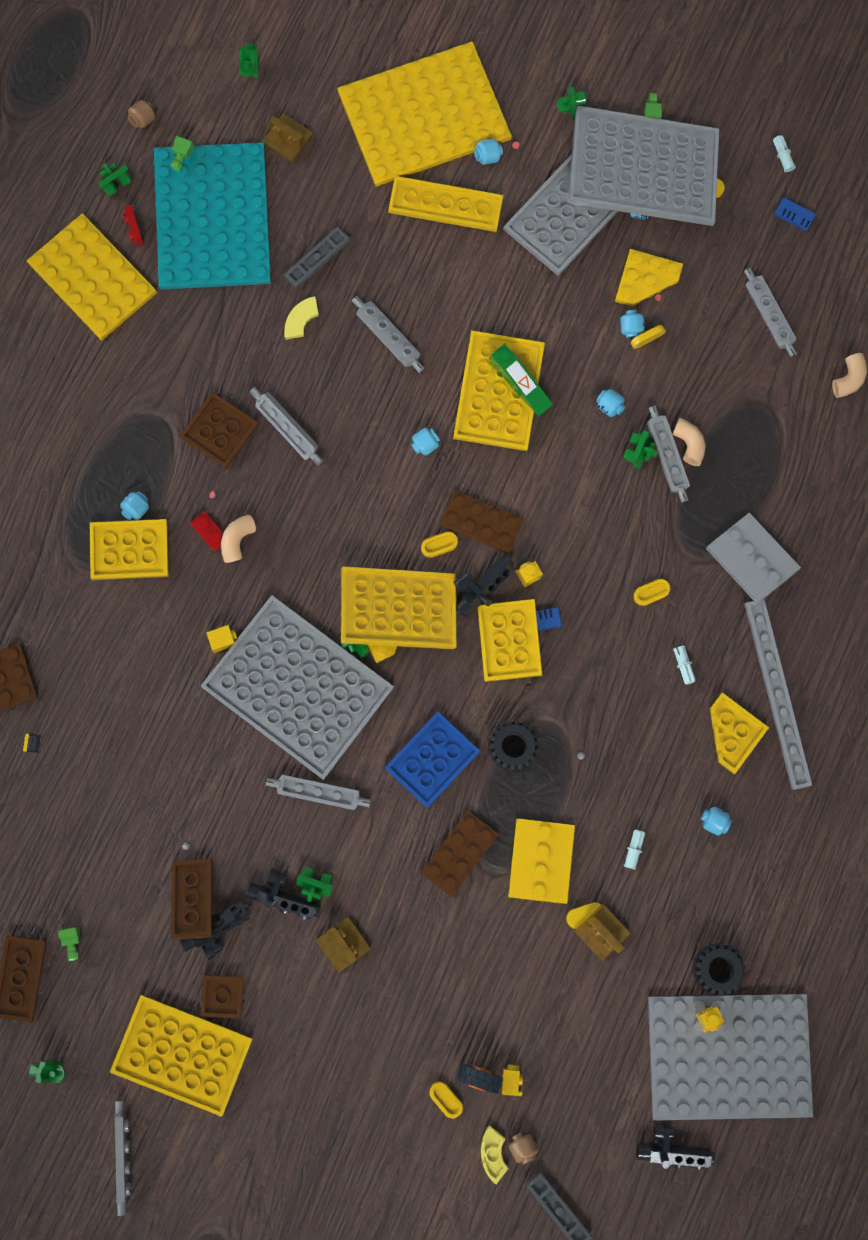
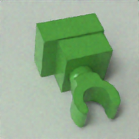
[644,93,662,119]
[171,136,195,172]
[58,926,81,961]

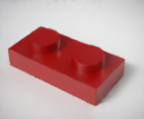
[123,205,144,247]
[190,511,223,552]

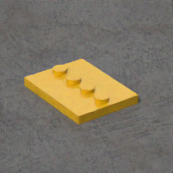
[90,519,169,580]
[478,599,543,682]
[508,819,575,904]

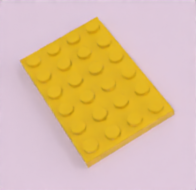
[27,213,157,341]
[453,330,545,451]
[341,567,456,649]
[110,995,253,1117]

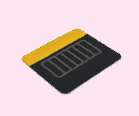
[23,734,41,753]

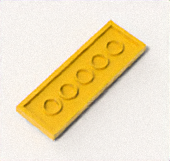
[388,176,503,232]

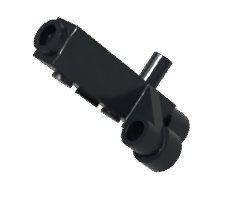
[453,556,515,617]
[245,868,321,920]
[179,901,252,961]
[636,1124,715,1170]

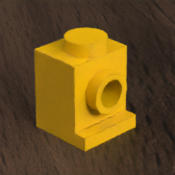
[515,561,543,587]
[695,1005,725,1033]
[501,1064,523,1096]

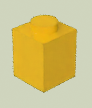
[206,625,237,653]

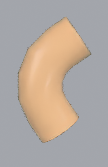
[832,353,867,398]
[672,418,706,466]
[221,515,256,563]

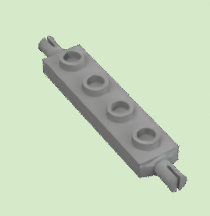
[744,268,797,357]
[352,296,425,373]
[250,387,323,466]
[647,406,690,503]
[266,775,371,810]
[114,1100,131,1216]

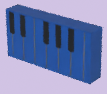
[774,197,816,231]
[536,607,562,631]

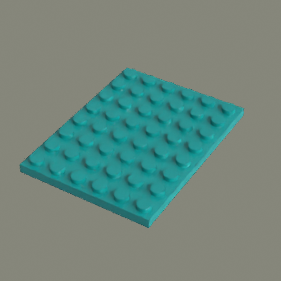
[154,142,271,290]

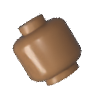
[127,100,155,128]
[509,1132,539,1165]

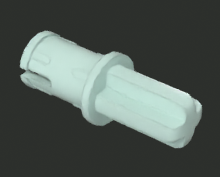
[773,136,796,172]
[673,646,696,684]
[624,830,645,870]

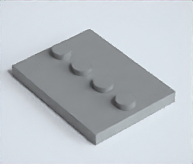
[706,513,801,604]

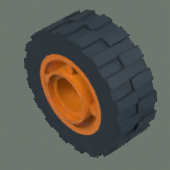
[456,1063,503,1094]

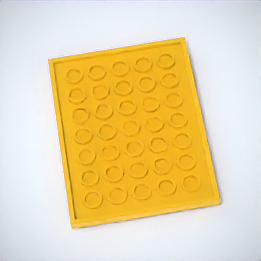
[337,42,512,187]

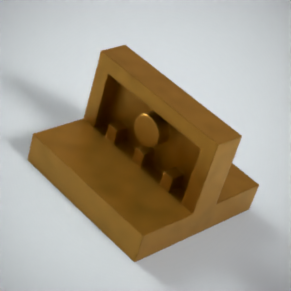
[262,113,313,164]
[574,904,631,961]
[316,917,371,973]

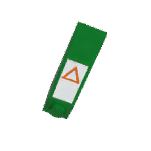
[489,343,553,417]

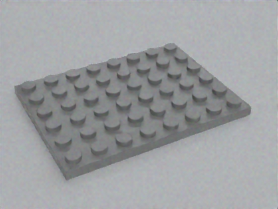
[568,106,719,226]
[201,595,394,780]
[648,994,813,1120]

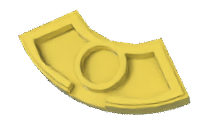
[285,296,319,340]
[481,1125,509,1185]

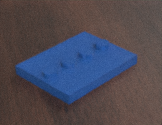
[385,712,480,808]

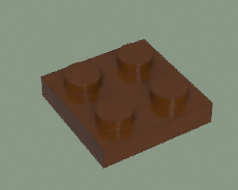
[201,975,244,1018]

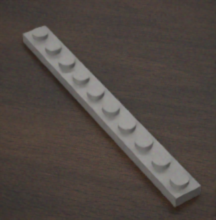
[745,599,812,790]

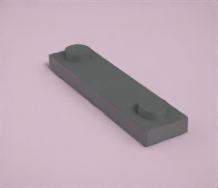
[284,226,350,289]
[525,1171,593,1240]

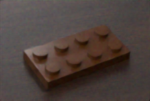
[440,491,524,555]
[421,811,499,897]
[171,859,212,941]
[0,936,47,1022]

